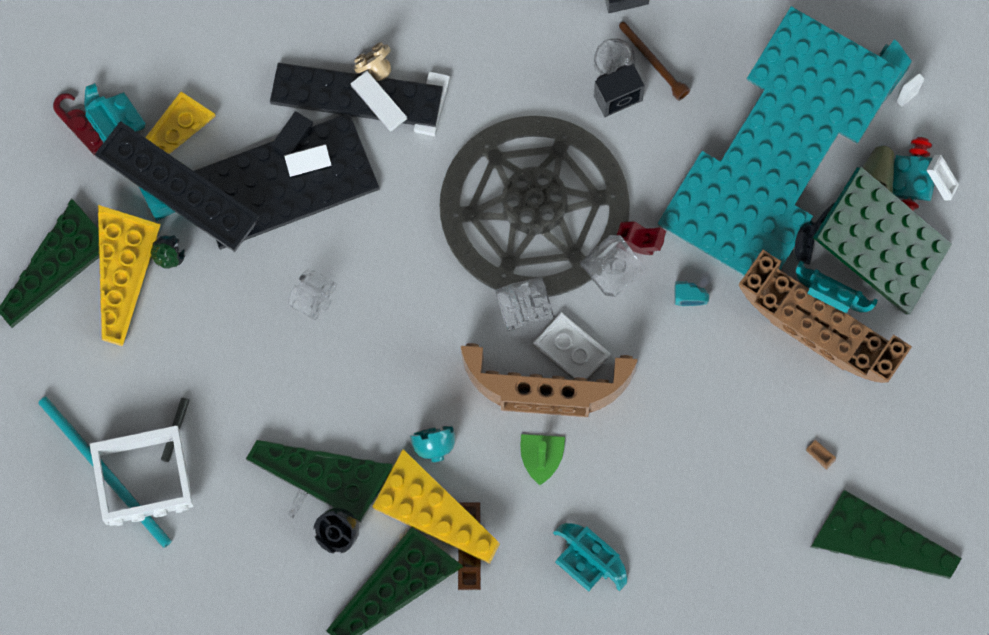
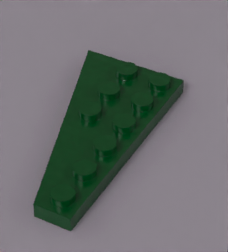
[810,490,962,579]
[326,527,463,635]

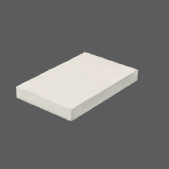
[533,312,611,381]

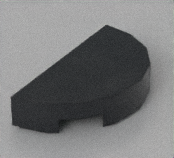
[795,221,817,265]

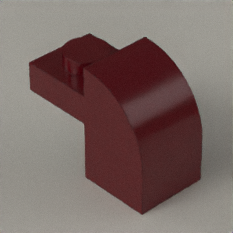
[614,221,667,255]

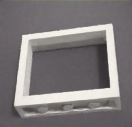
[90,426,194,526]

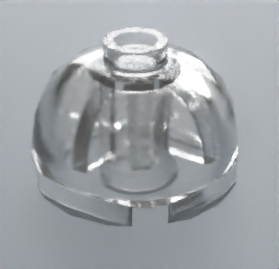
[594,38,635,75]

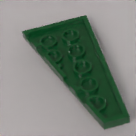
[0,198,99,328]
[246,440,394,523]

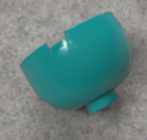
[410,426,455,462]

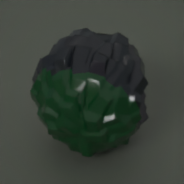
[150,235,185,269]

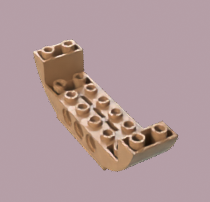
[739,250,912,383]
[461,343,638,417]

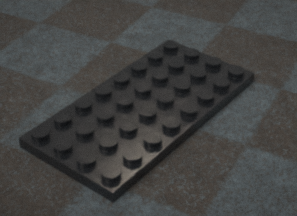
[194,113,380,250]

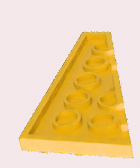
[98,205,161,346]
[372,449,500,564]

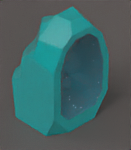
[674,281,709,306]

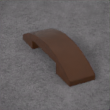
[458,502,481,590]

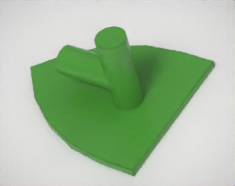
[520,434,565,486]

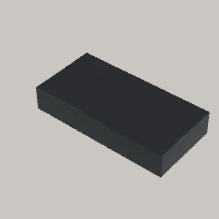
[272,111,313,155]

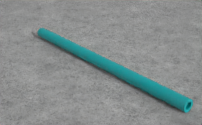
[38,396,172,548]

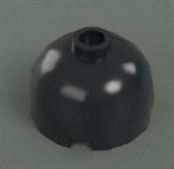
[313,508,359,554]

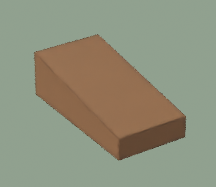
[806,440,836,470]

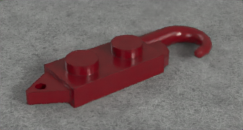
[53,93,103,155]

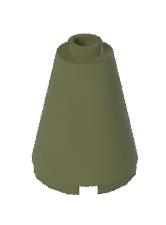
[862,145,895,193]

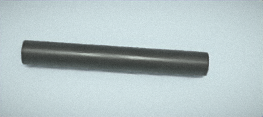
[161,398,190,462]

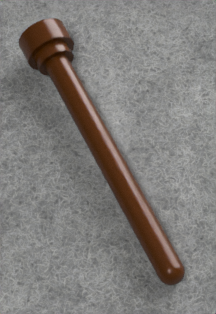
[619,22,691,101]

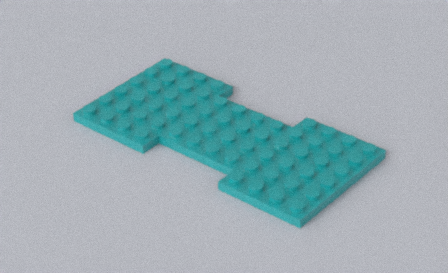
[657,6,903,276]

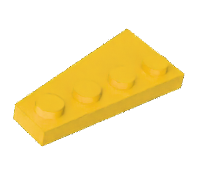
[145,92,216,154]

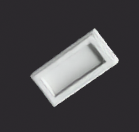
[897,73,924,107]
[284,144,331,177]
[927,155,959,200]

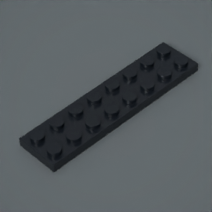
[270,63,443,127]
[94,121,260,252]

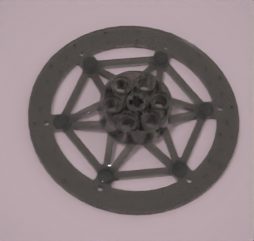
[439,116,630,298]

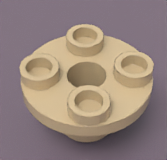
[353,42,391,81]

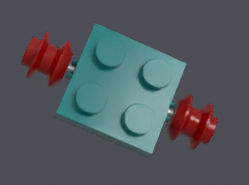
[893,137,935,211]

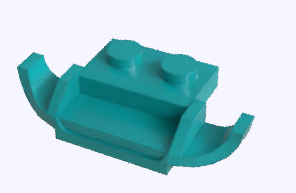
[84,83,146,143]
[796,261,878,314]
[553,523,627,592]

